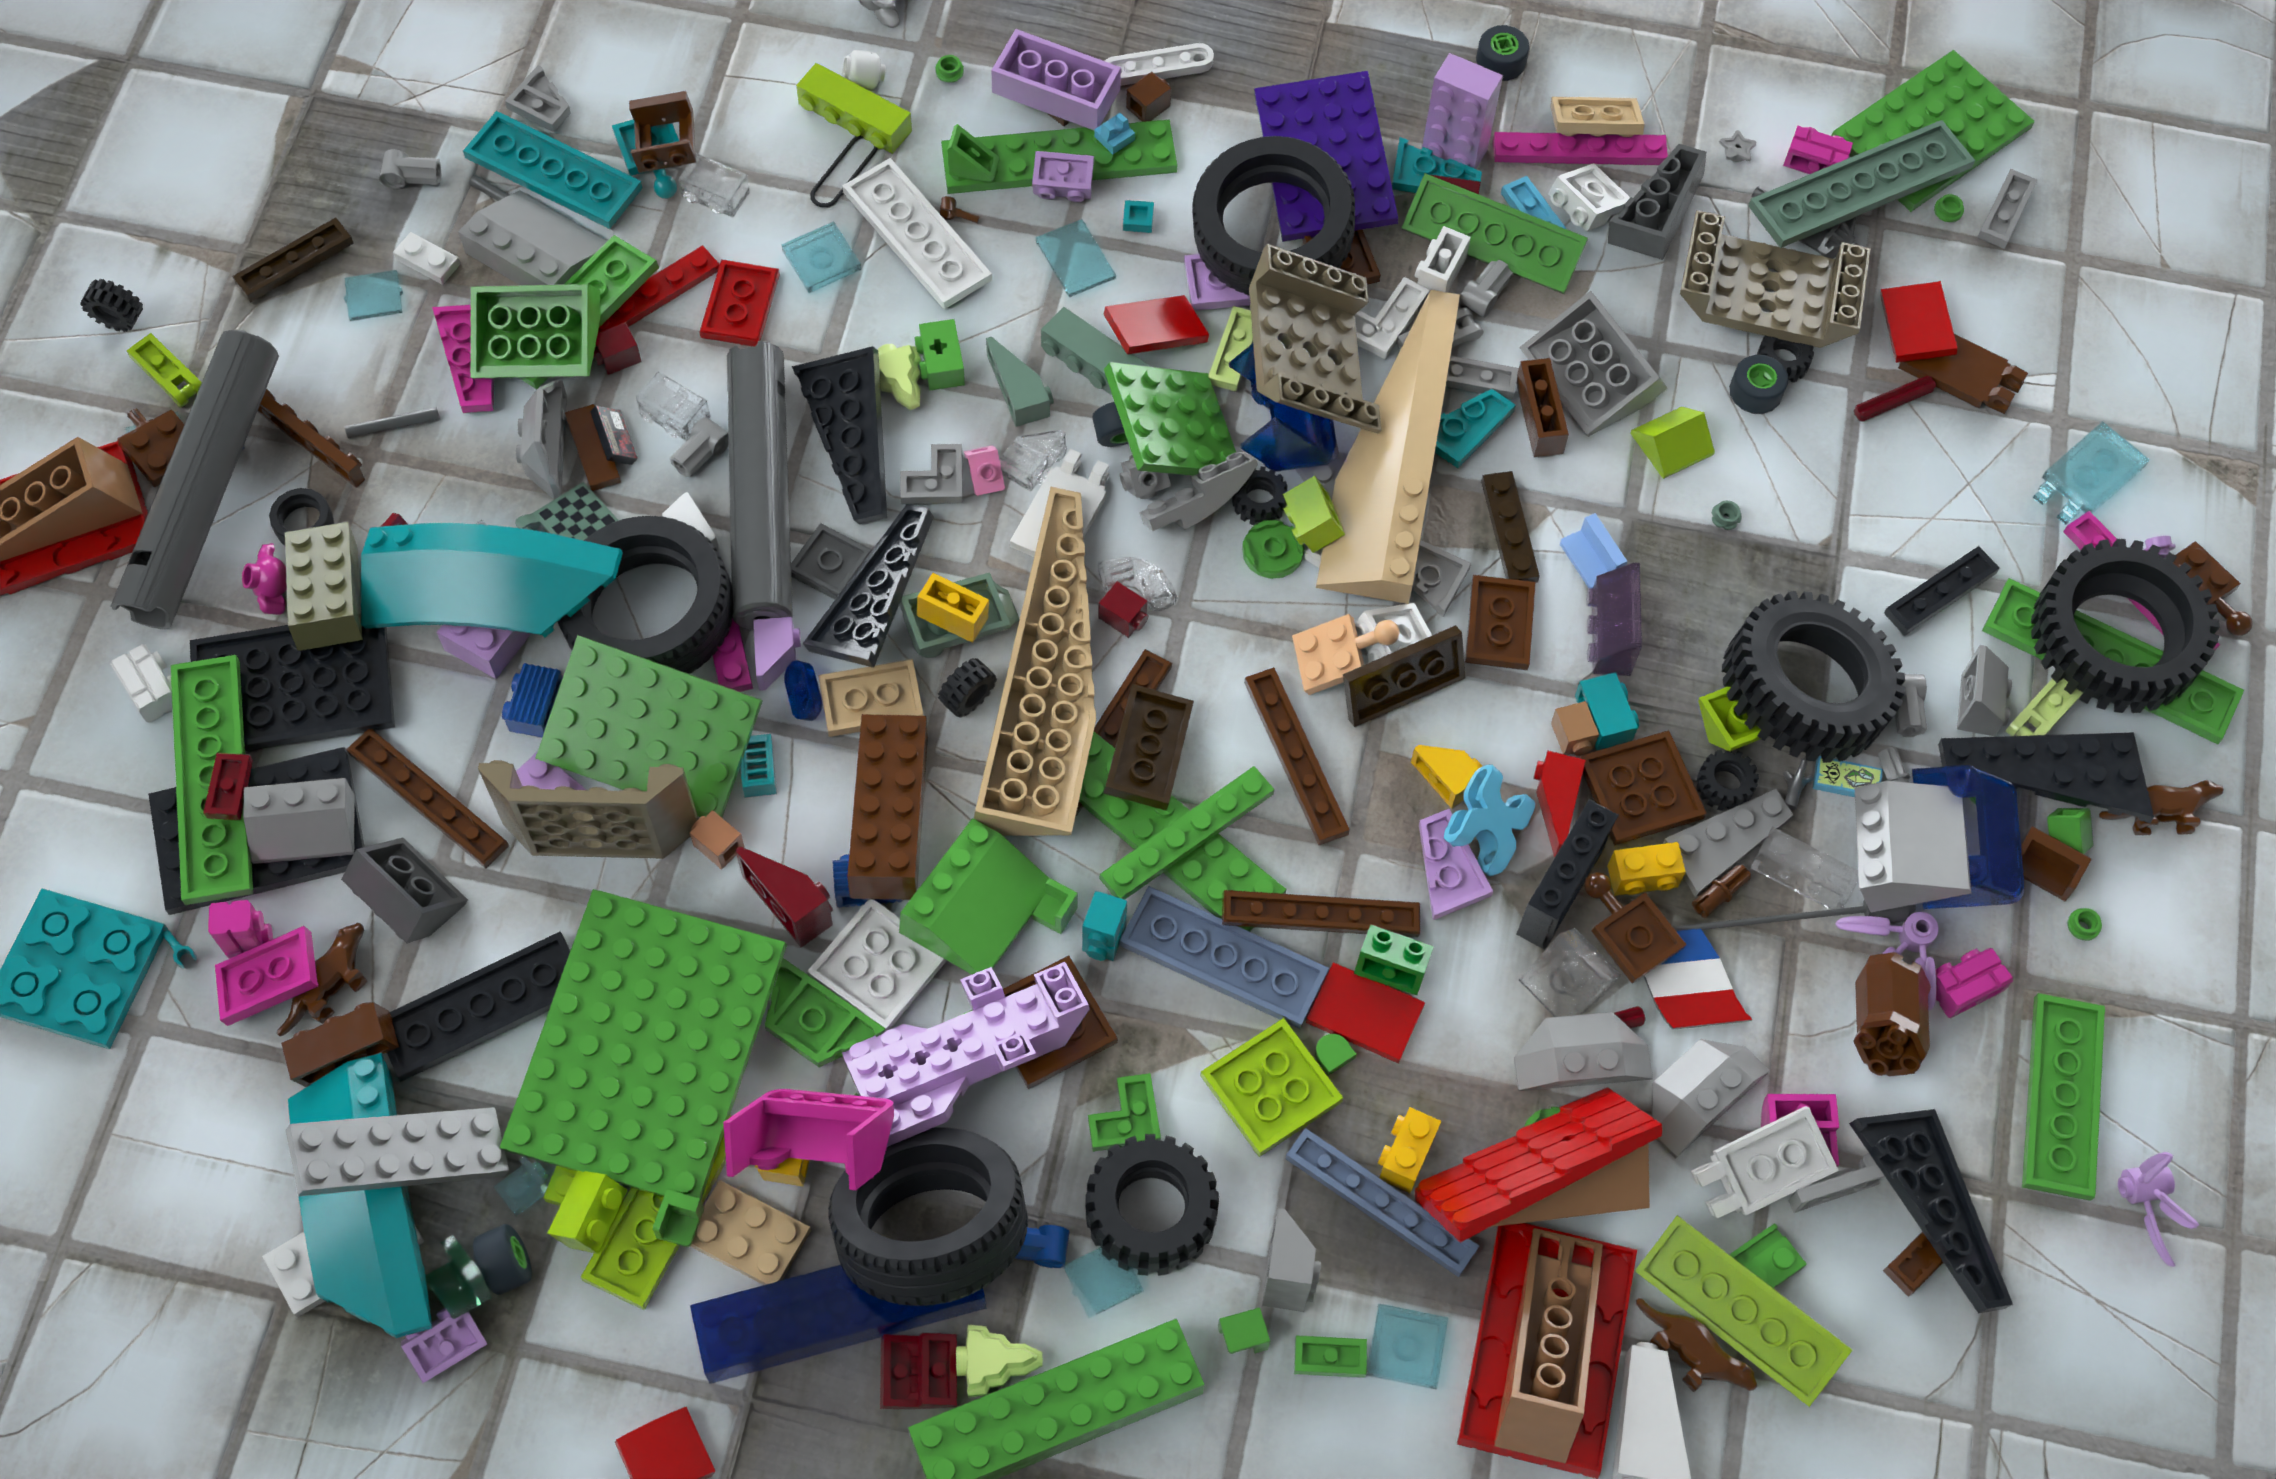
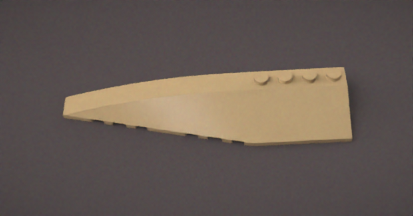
[1316,290,1460,604]
[974,487,1096,836]

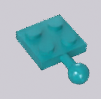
[612,119,679,199]

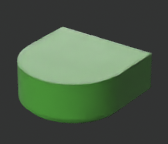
[1315,1034,1357,1076]

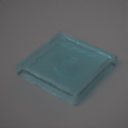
[781,221,862,293]
[1367,1303,1448,1390]

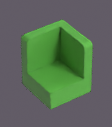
[2047,808,2093,854]
[1032,878,1078,934]
[652,1189,704,1247]
[1218,1307,1270,1354]

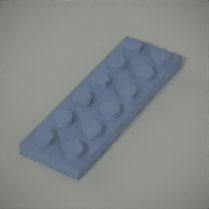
[1119,886,1329,1029]

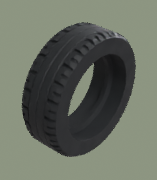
[1192,136,1355,296]
[557,516,733,674]
[828,1127,1028,1306]

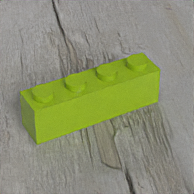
[796,63,912,154]

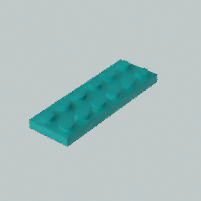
[463,111,643,229]

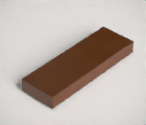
[565,404,621,491]

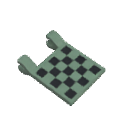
[515,482,619,540]

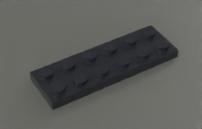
[387,931,570,1082]

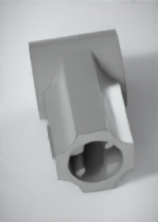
[379,149,442,189]
[1459,260,1513,318]
[670,417,728,477]
[1895,674,1927,737]

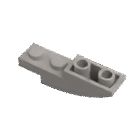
[1139,452,1258,531]

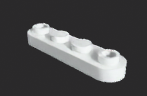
[1105,43,1214,86]

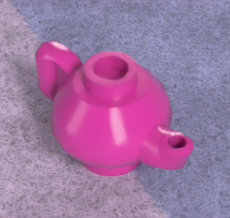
[242,543,287,615]

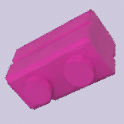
[1783,126,1853,174]
[208,900,273,959]
[1936,948,2013,1019]

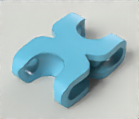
[1444,764,1536,876]

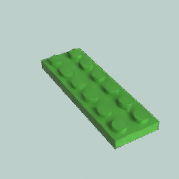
[1401,173,1588,294]
[519,235,659,390]
[2022,993,2105,1201]

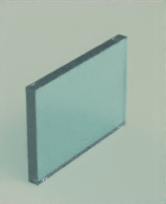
[1036,219,1116,297]

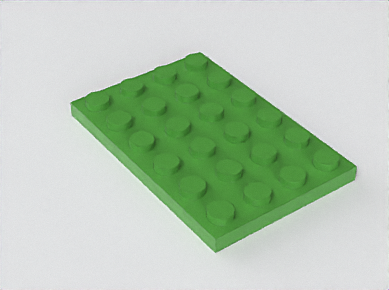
[1831,50,2035,212]
[535,635,763,818]

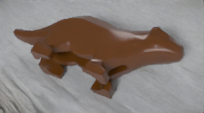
[2099,780,2224,835]
[277,923,368,1036]
[1636,1298,1758,1392]

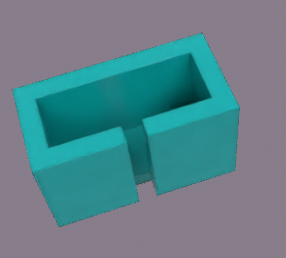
[1575,672,1639,751]
[1082,891,1127,961]

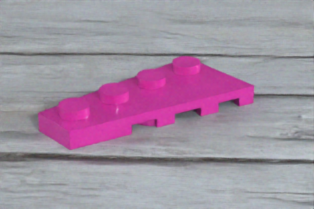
[432,305,494,413]

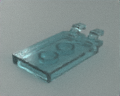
[2033,421,2150,525]

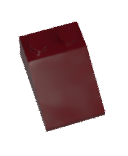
[735,846,833,948]

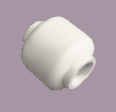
[842,50,886,90]

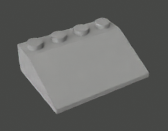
[458,190,607,285]
[1519,291,1668,437]
[1854,781,1971,913]

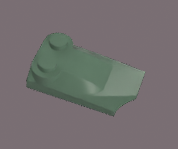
[900,572,1020,658]

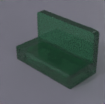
[425,1235,492,1319]

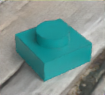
[1123,200,1154,233]

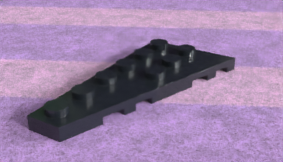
[792,346,887,525]
[802,504,934,668]
[1938,732,2154,823]
[1849,1109,2013,1314]

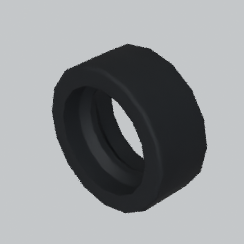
[269,488,334,545]

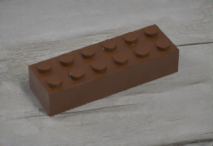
[847,714,928,900]

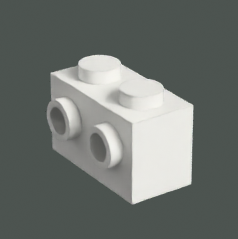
[1415,226,1471,292]

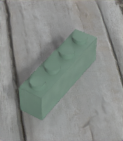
[1041,307,1151,397]

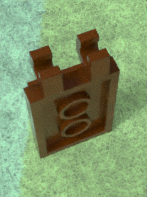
[1898,334,2028,414]

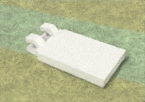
[1010,449,1109,557]
[1690,1106,1839,1218]

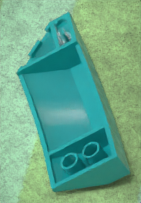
[361,523,623,638]
[288,1053,432,1338]

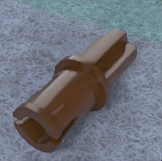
[1692,865,1751,918]

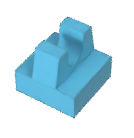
[1094,113,1135,155]

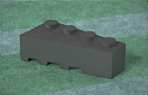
[1608,144,1707,260]

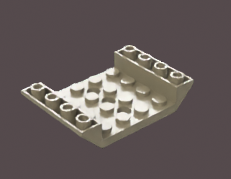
[1680,210,1871,348]
[1249,244,1382,434]
[478,760,698,859]

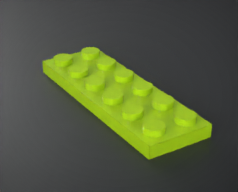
[581,1115,732,1310]
[1635,1215,1853,1407]

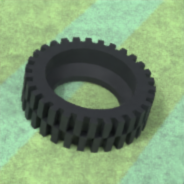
[2031,539,2220,713]
[1722,591,1906,763]

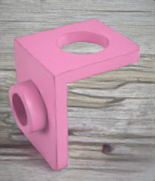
[963,445,1005,496]

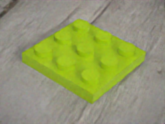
[1200,1018,1343,1157]

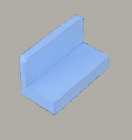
[1560,513,1627,590]

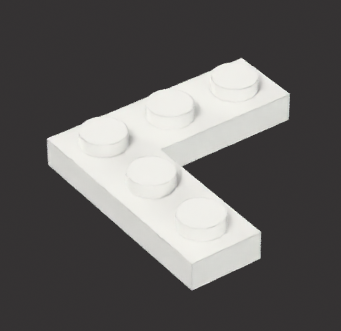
[1355,277,1430,359]

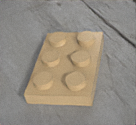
[1550,97,1645,137]
[818,659,924,737]
[690,1180,811,1291]

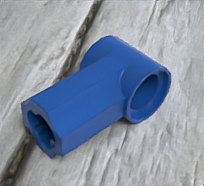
[1015,1225,1070,1268]

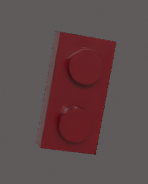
[203,753,253,820]

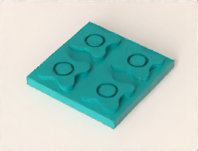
[0,888,168,1050]

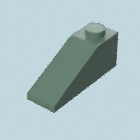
[986,336,1054,427]

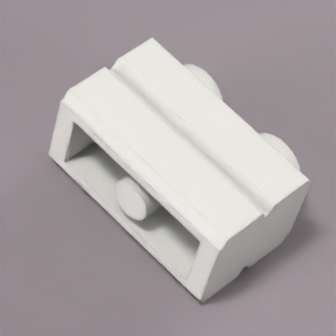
[110,644,173,723]

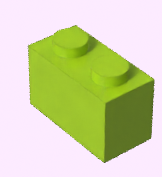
[1283,476,1345,553]
[547,1171,628,1254]

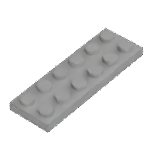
[286,1107,509,1196]

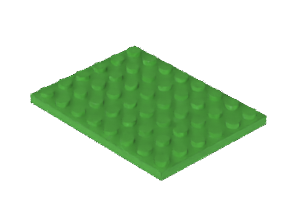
[499,889,787,1200]

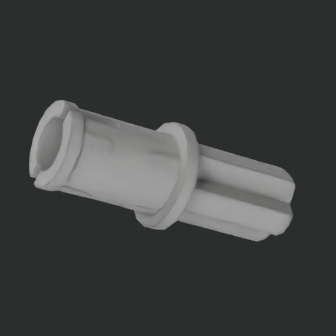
[1878,747,1911,783]

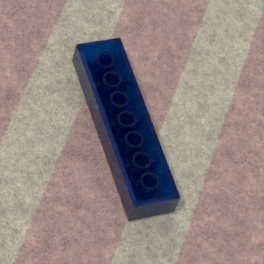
[690,1265,987,1384]

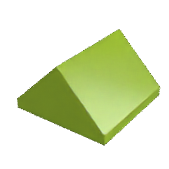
[1630,406,1715,479]
[1698,687,1761,751]

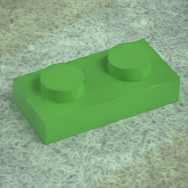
[1294,1335,1367,1378]

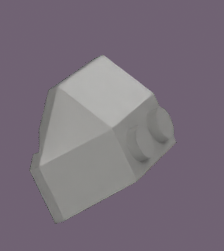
[516,380,567,499]
[1514,1012,1653,1091]
[1652,1039,1770,1159]

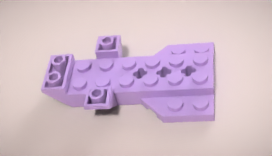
[841,962,1090,1147]

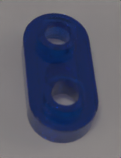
[784,660,823,721]

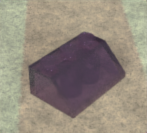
[1586,562,1642,676]

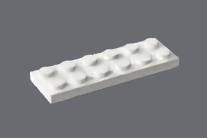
[842,158,992,309]

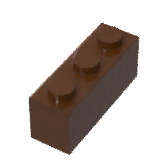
[1516,358,1569,457]
[281,1002,399,1087]

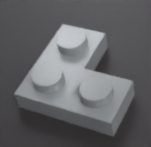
[900,444,963,504]

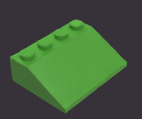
[470,284,600,379]
[899,818,1049,975]

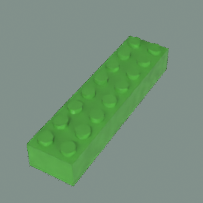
[908,1318,1205,1479]

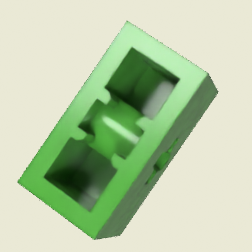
[914,319,965,391]

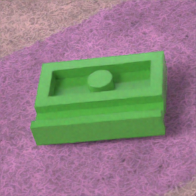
[1729,1223,1807,1289]

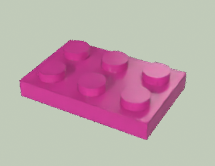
[215,926,318,1026]

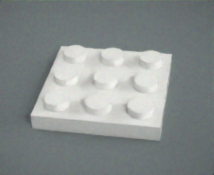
[807,899,947,1031]

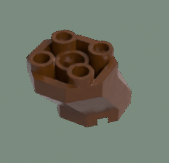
[1853,952,1931,1077]

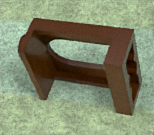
[629,91,696,173]

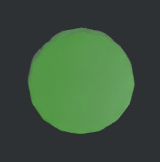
[1242,520,1304,579]

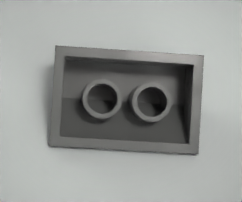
[341,837,468,943]

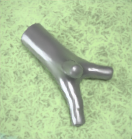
[1783,758,1814,810]

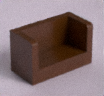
[2006,826,2092,902]

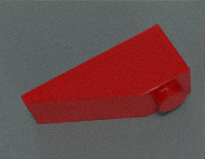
[1533,750,1586,857]

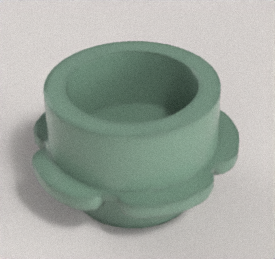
[1711,500,1742,530]

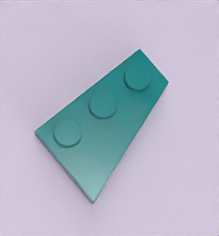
[1392,137,1482,193]
[1435,389,1516,469]

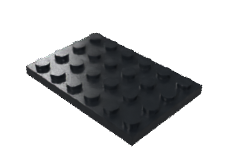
[190,625,395,751]
[148,747,365,915]

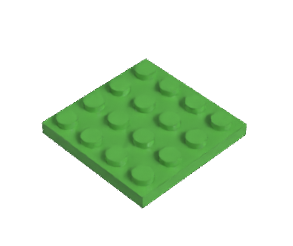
[1104,362,1236,476]

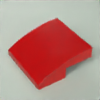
[615,1406,715,1479]

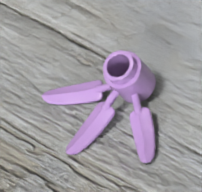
[1835,912,1939,1011]
[2118,1152,2199,1267]

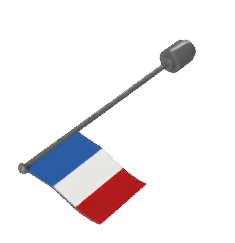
[1644,899,1916,1030]

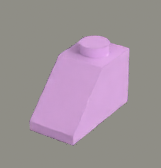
[753,617,801,691]

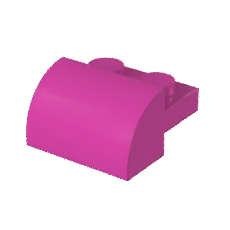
[1761,1094,1839,1167]

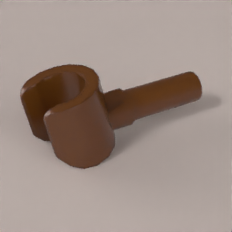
[940,196,980,224]

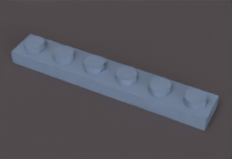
[1285,1128,1479,1277]

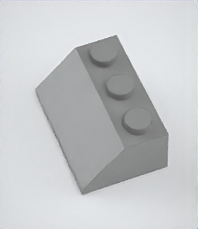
[243,778,355,864]
[1262,1208,1321,1312]

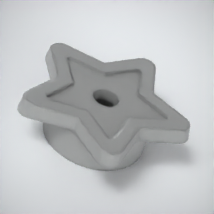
[1719,130,1756,162]

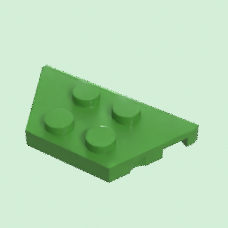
[765,958,885,1068]

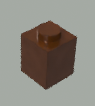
[1126,71,1171,122]

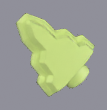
[877,344,921,410]
[956,1325,1043,1397]

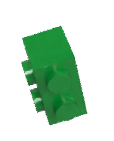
[1354,924,1434,995]

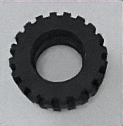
[1085,1134,1219,1276]

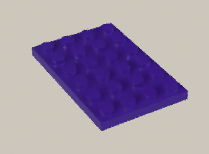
[1254,71,1398,242]

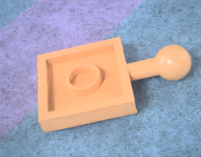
[1292,614,1400,695]

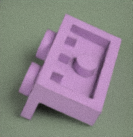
[1032,151,1094,202]
[401,1303,487,1383]

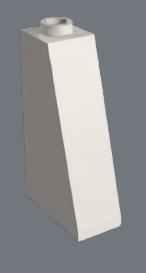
[1612,1342,1691,1479]

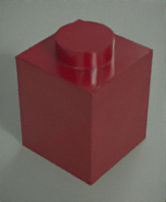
[593,322,642,375]
[1098,581,1149,638]

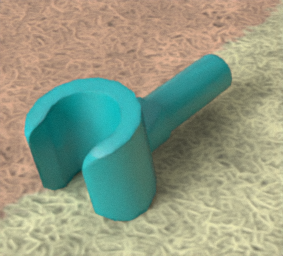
[163,930,197,969]

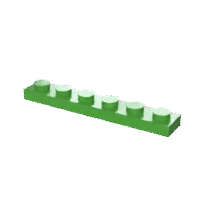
[1099,766,1275,900]

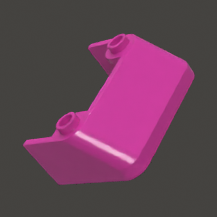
[723,1089,894,1190]

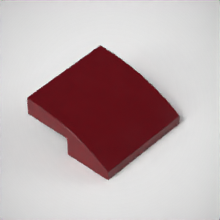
[880,1332,957,1409]

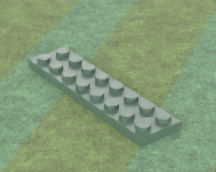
[1748,120,1975,248]

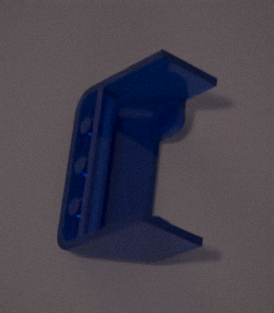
[1229,343,1339,472]
[1912,765,2024,909]

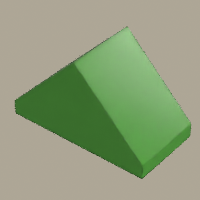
[947,124,999,182]

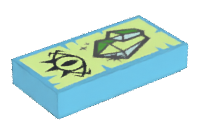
[1813,756,1883,797]

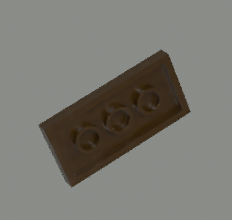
[1343,625,1466,727]
[1103,684,1194,811]

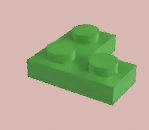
[1088,1073,1161,1152]

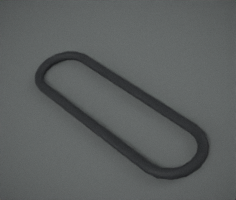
[810,135,878,208]

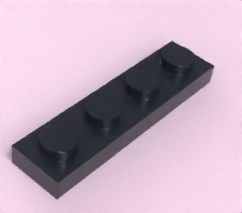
[1884,546,2000,636]

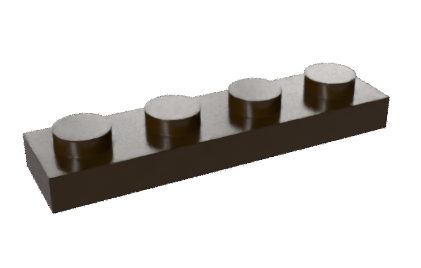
[232,217,354,303]
[1481,471,1540,583]

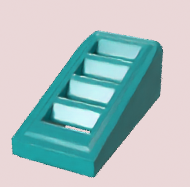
[741,733,777,798]

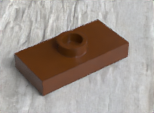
[1883,1232,1944,1297]

